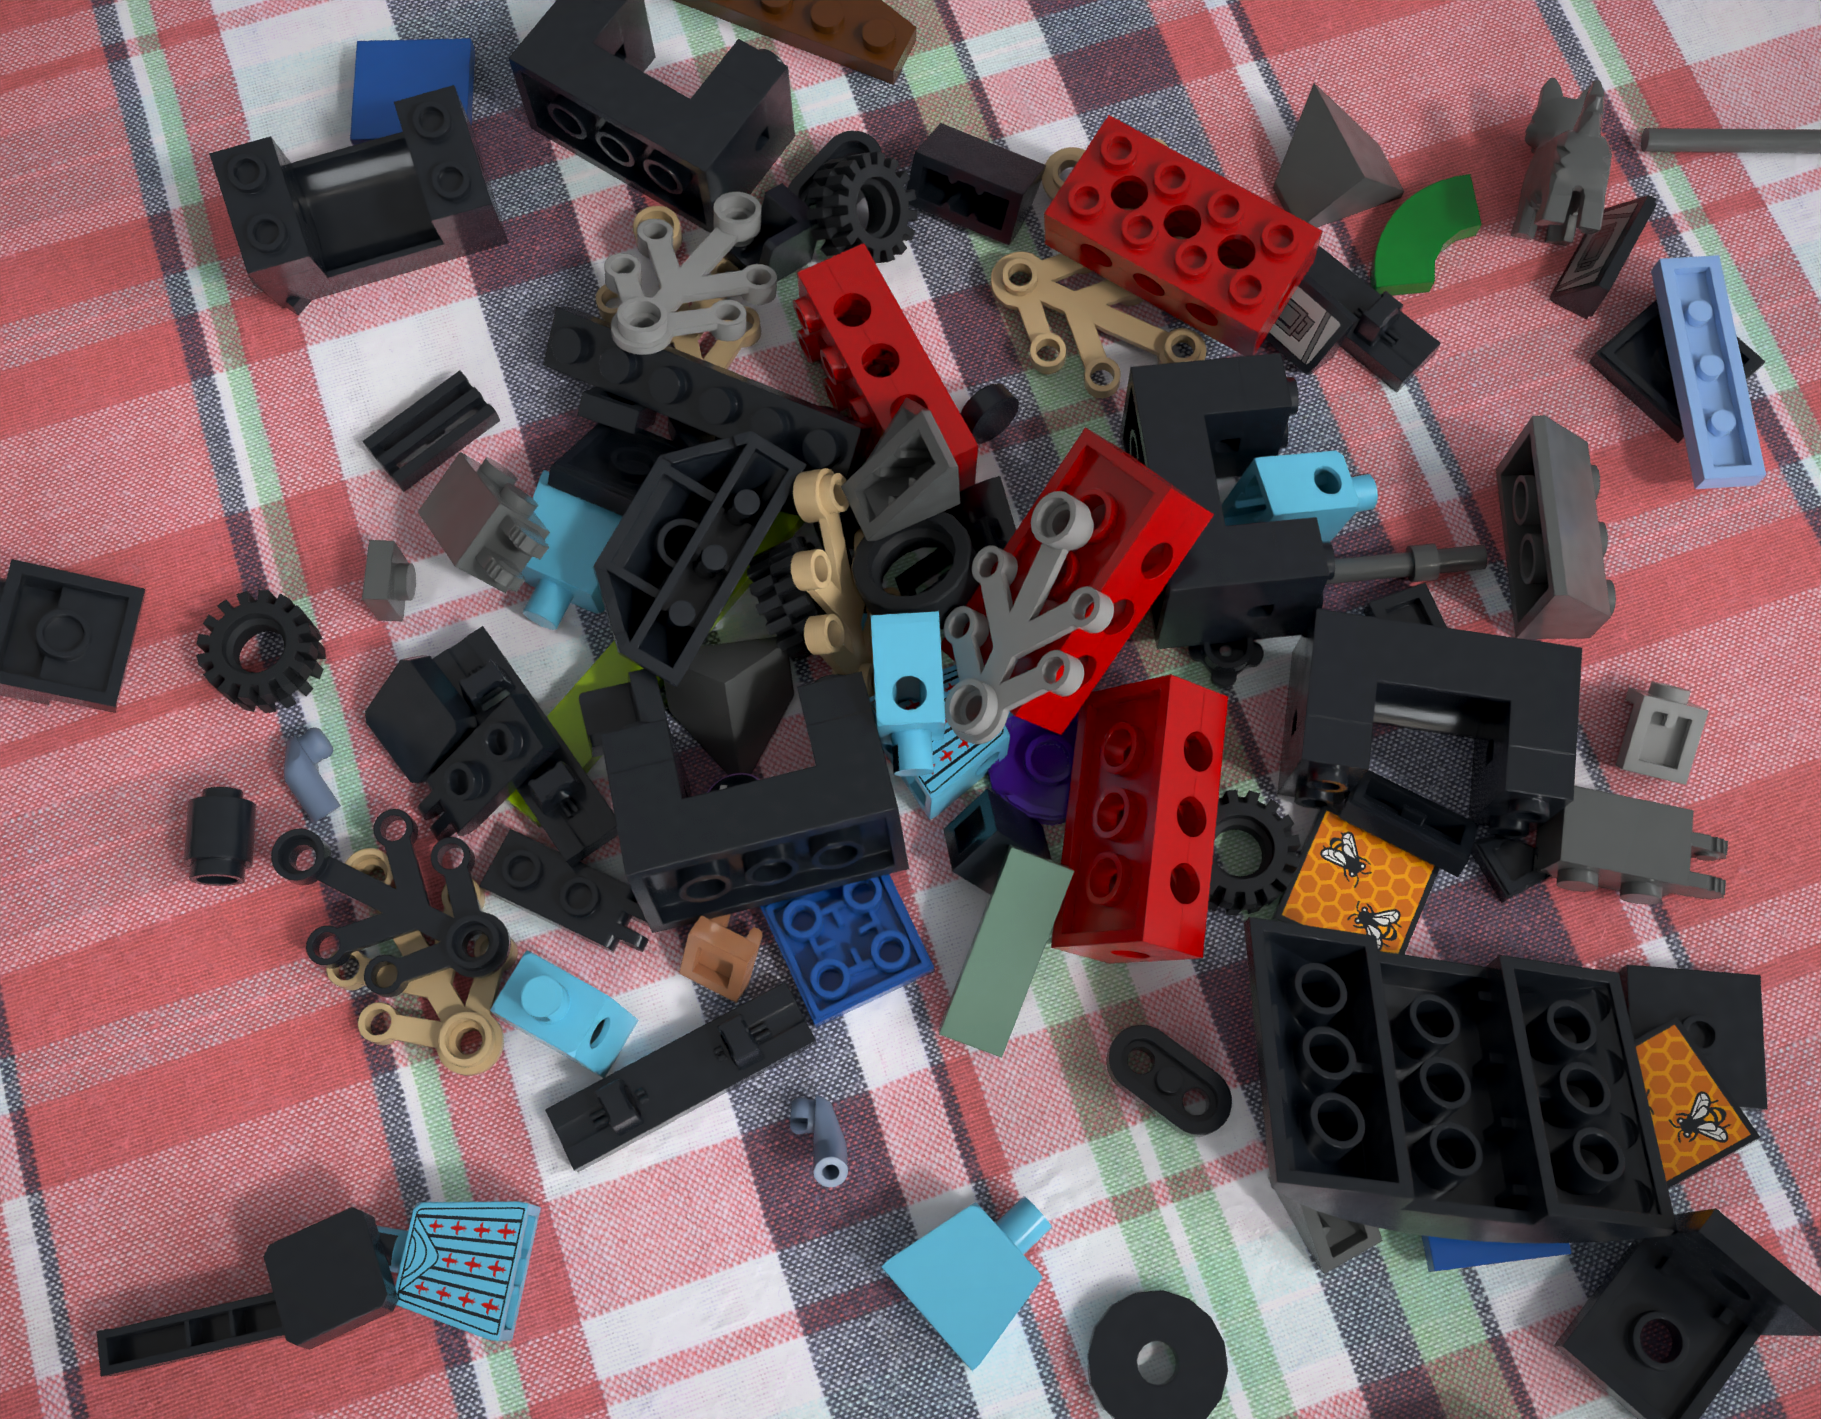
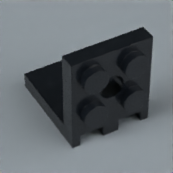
[1554,1208,1821,1419]

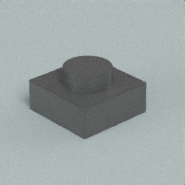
[362,540,416,622]

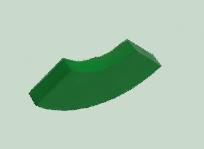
[1370,174,1482,296]

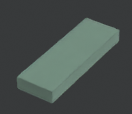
[938,845,1074,1058]

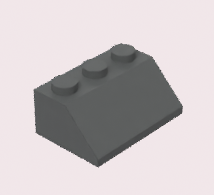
[1496,415,1616,639]

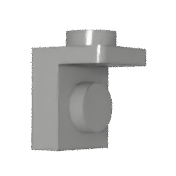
[1616,681,1709,785]

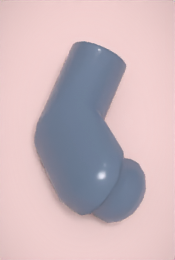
[283,727,341,823]
[790,1094,848,1188]

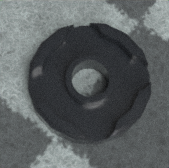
[1087,1290,1228,1419]

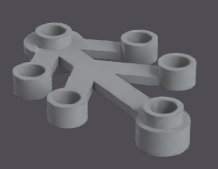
[604,192,777,355]
[944,491,1114,744]

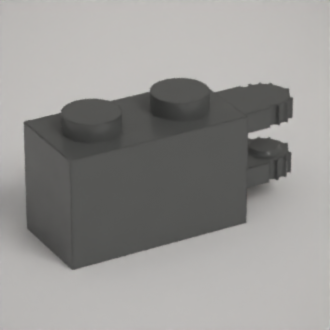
[418,452,550,593]
[1533,786,1728,905]

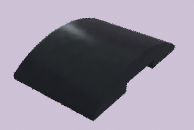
[1244,917,1678,1243]

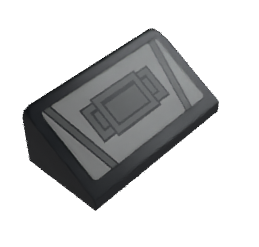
[1550,195,1657,319]
[1265,273,1358,375]

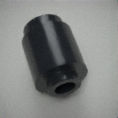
[183,787,256,886]

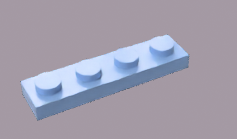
[1651,255,1766,489]

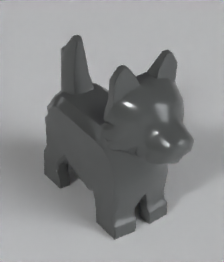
[1511,78,1612,246]

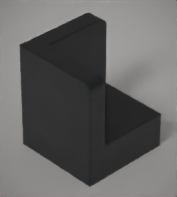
[725,183,819,285]
[579,669,669,757]
[943,789,1052,894]

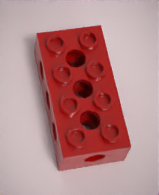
[1044,115,1323,356]
[793,243,978,491]
[941,427,1214,735]
[1051,674,1228,964]

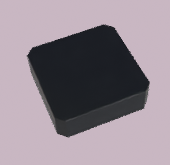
[365,655,477,784]
[263,1207,399,1350]

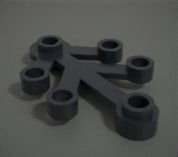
[271,809,511,998]

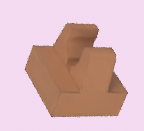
[679,914,762,1003]

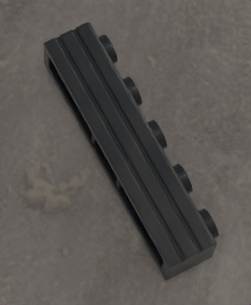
[96,1292,285,1377]

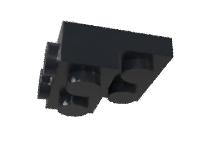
[0,559,145,713]

